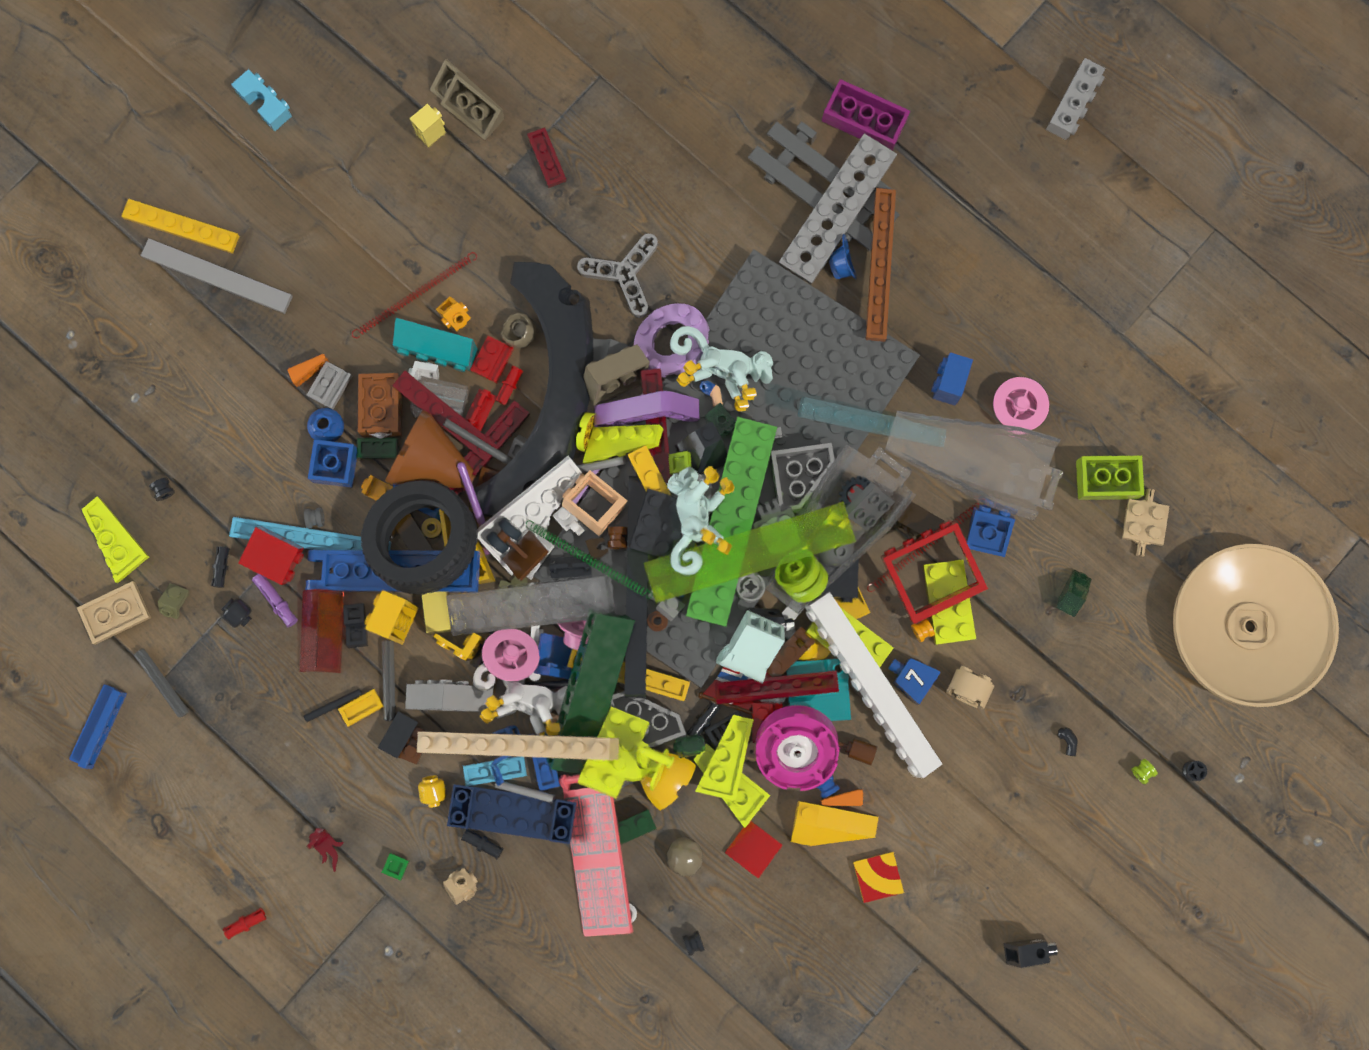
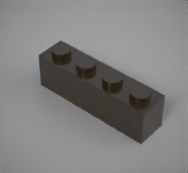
[873,481,944,545]

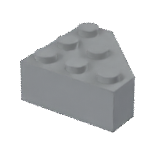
[770,443,835,513]
[405,680,493,712]
[610,691,686,748]

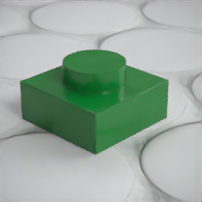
[381,853,410,881]

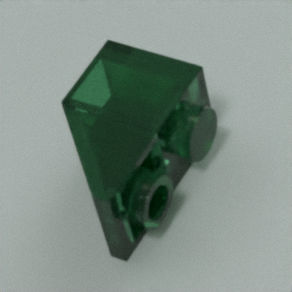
[1056,570,1091,617]

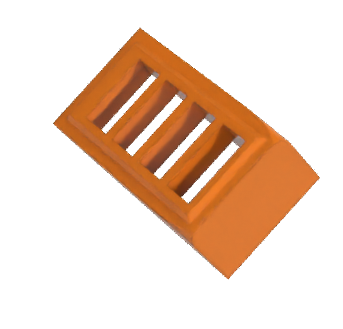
[287,354,329,387]
[820,789,863,806]

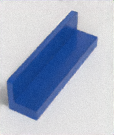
[69,684,127,769]

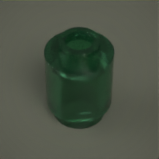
[673,734,705,758]

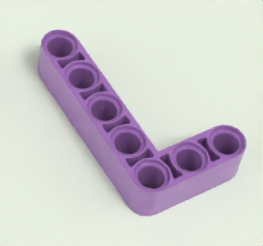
[594,391,700,427]

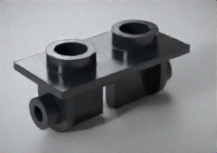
[549,556,592,578]

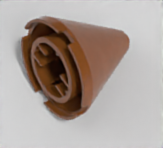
[385,410,475,488]

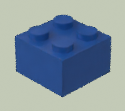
[931,352,973,406]
[308,440,357,488]

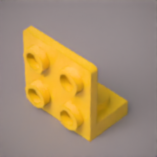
[433,633,485,661]

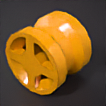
[911,618,935,643]

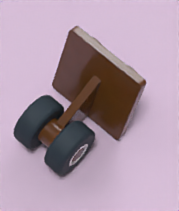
[486,518,549,581]

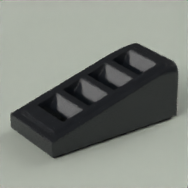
[702,710,742,749]

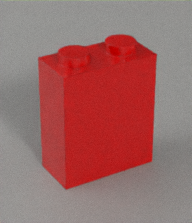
[238,526,304,585]

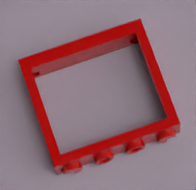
[880,520,988,624]

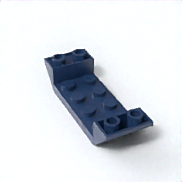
[447,784,577,844]

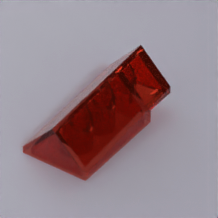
[300,589,344,673]

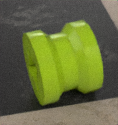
[1131,759,1158,785]

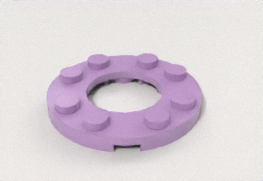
[634,303,710,377]

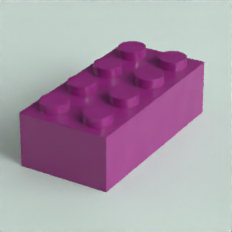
[822,79,910,151]

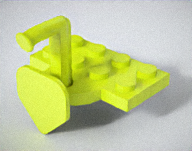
[578,707,674,799]

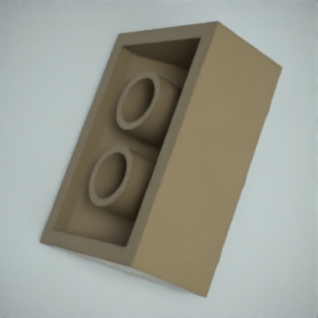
[584,344,650,406]

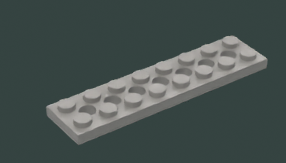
[779,134,897,285]

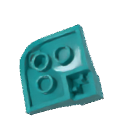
[786,659,851,721]

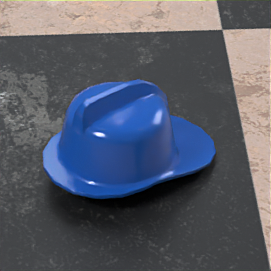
[829,234,857,280]

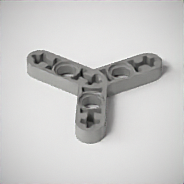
[577,234,658,318]

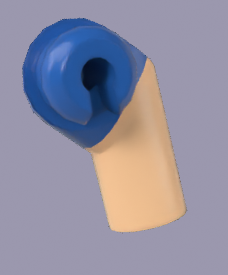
[699,381,723,407]

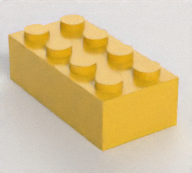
[365,590,419,645]

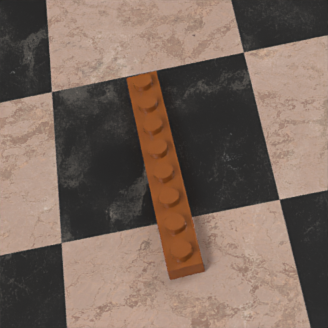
[865,188,896,342]

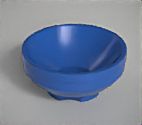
[307,408,344,442]

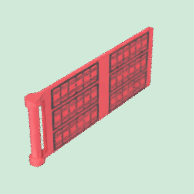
[559,774,633,936]

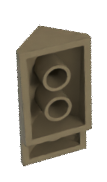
[430,59,504,140]

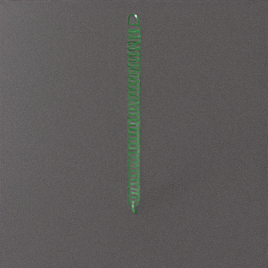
[526,520,652,598]

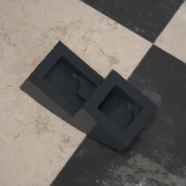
[343,603,368,648]

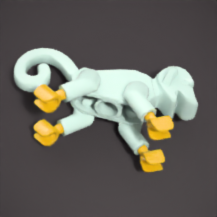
[670,326,773,411]
[667,466,734,575]

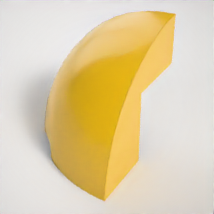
[640,752,696,811]

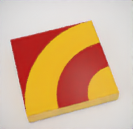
[853,852,904,903]

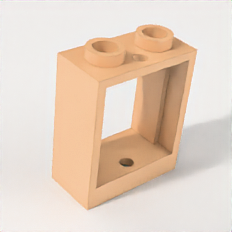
[562,470,627,536]

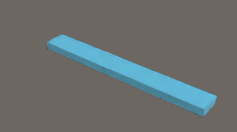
[229,517,392,550]

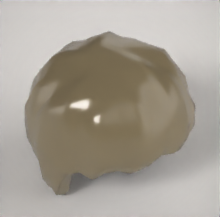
[501,313,537,349]
[667,837,703,877]

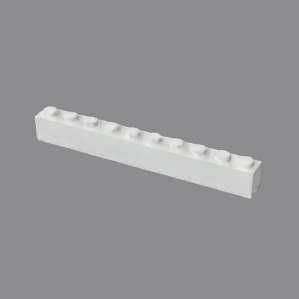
[805,592,942,778]

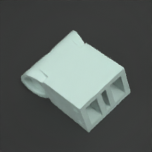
[716,610,785,683]

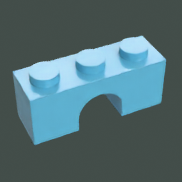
[231,69,292,131]

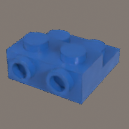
[966,504,1015,557]

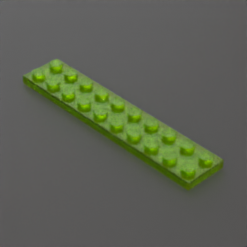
[644,502,856,603]

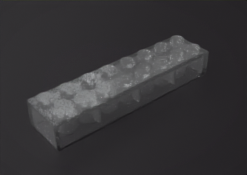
[446,573,615,636]

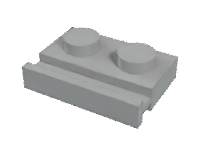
[307,361,352,410]

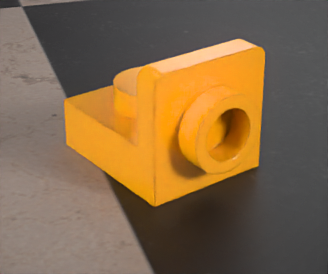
[361,475,393,501]

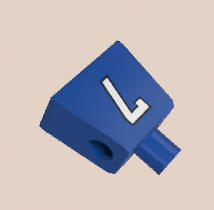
[888,658,941,705]

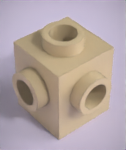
[443,868,477,905]

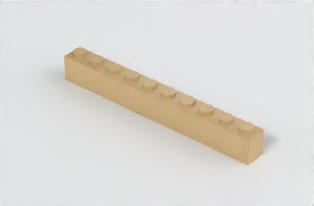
[417,732,619,760]

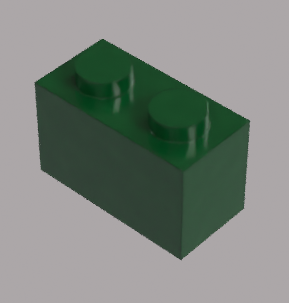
[617,809,657,845]

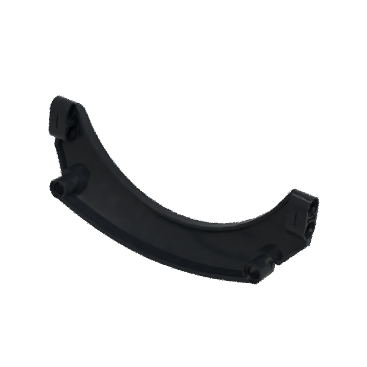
[468,262,593,517]

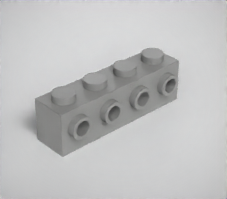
[1046,58,1105,140]

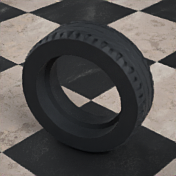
[361,480,478,595]

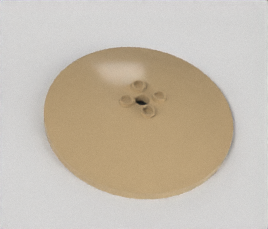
[1173,544,1339,707]

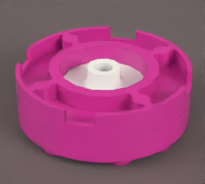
[756,705,839,791]

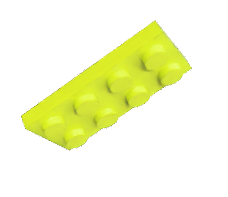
[923,560,976,645]
[806,606,893,668]

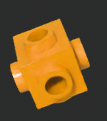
[435,296,471,331]

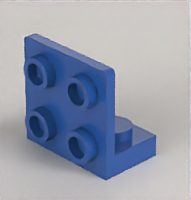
[534,633,577,680]

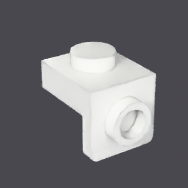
[408,361,439,383]

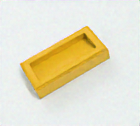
[338,689,383,727]

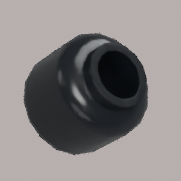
[221,598,252,628]

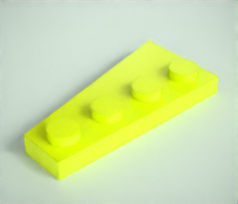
[583,425,663,464]
[82,496,149,583]
[695,715,753,801]
[693,744,770,828]

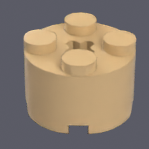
[946,666,994,709]

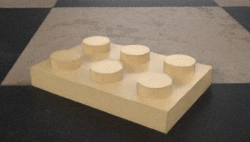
[77,581,151,645]

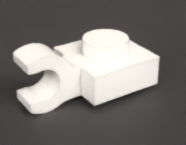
[553,506,585,536]

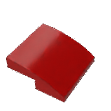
[725,821,783,879]

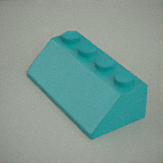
[393,318,478,372]

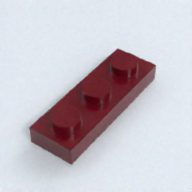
[527,127,566,188]

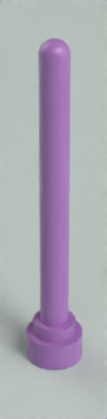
[457,462,491,555]

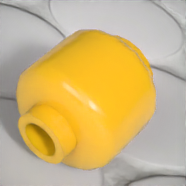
[418,775,446,807]

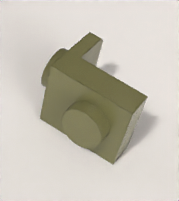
[158,583,189,619]

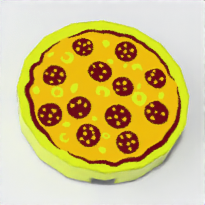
[576,412,595,452]

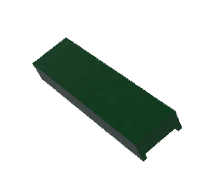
[546,608,635,774]

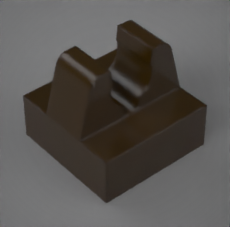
[585,538,609,562]

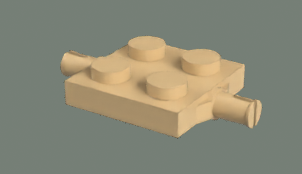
[1122,489,1170,557]

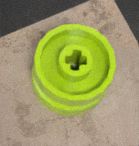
[775,549,828,603]

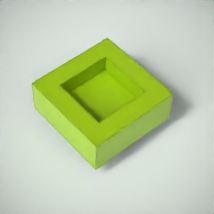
[669,451,691,475]

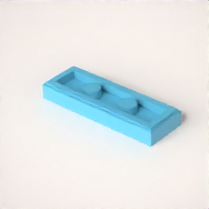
[463,756,527,786]

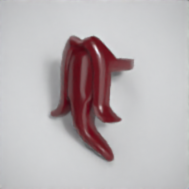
[307,828,344,872]

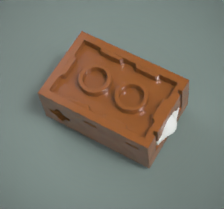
[358,373,402,438]

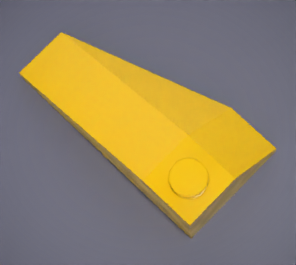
[790,801,879,846]

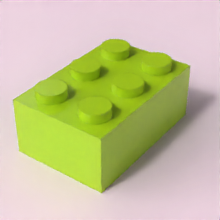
[1076,456,1144,500]

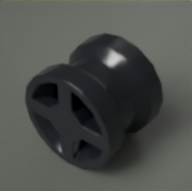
[149,477,175,501]
[1182,761,1207,781]
[682,931,705,956]

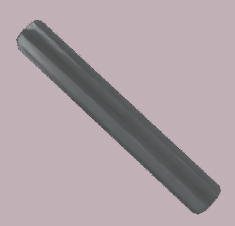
[382,640,395,721]
[134,649,189,717]

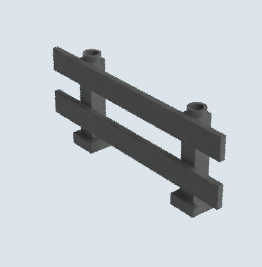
[748,121,900,251]

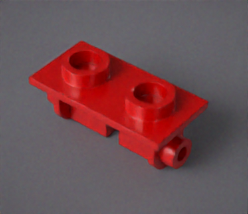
[465,389,497,431]

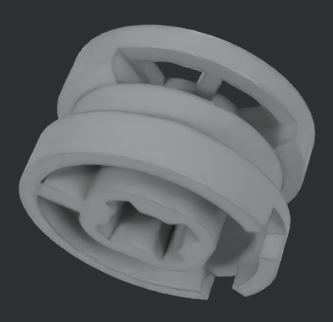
[736,572,765,603]

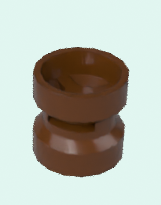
[607,526,628,550]

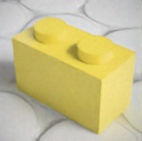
[410,104,446,147]
[422,592,456,634]

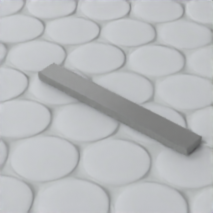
[141,239,293,314]

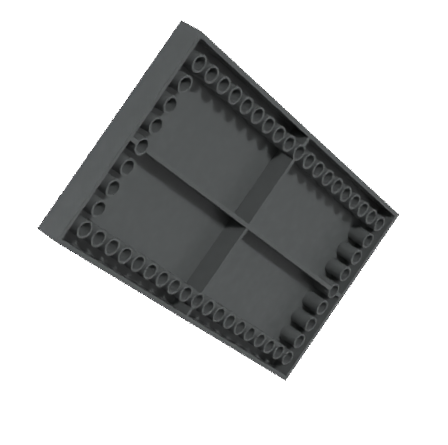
[533,249,920,689]

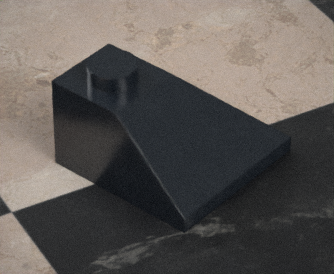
[675,422,727,475]

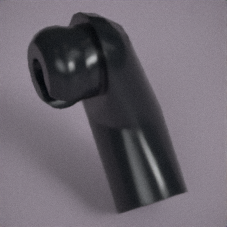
[1058,727,1078,757]

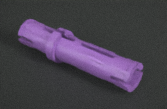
[252,574,298,628]

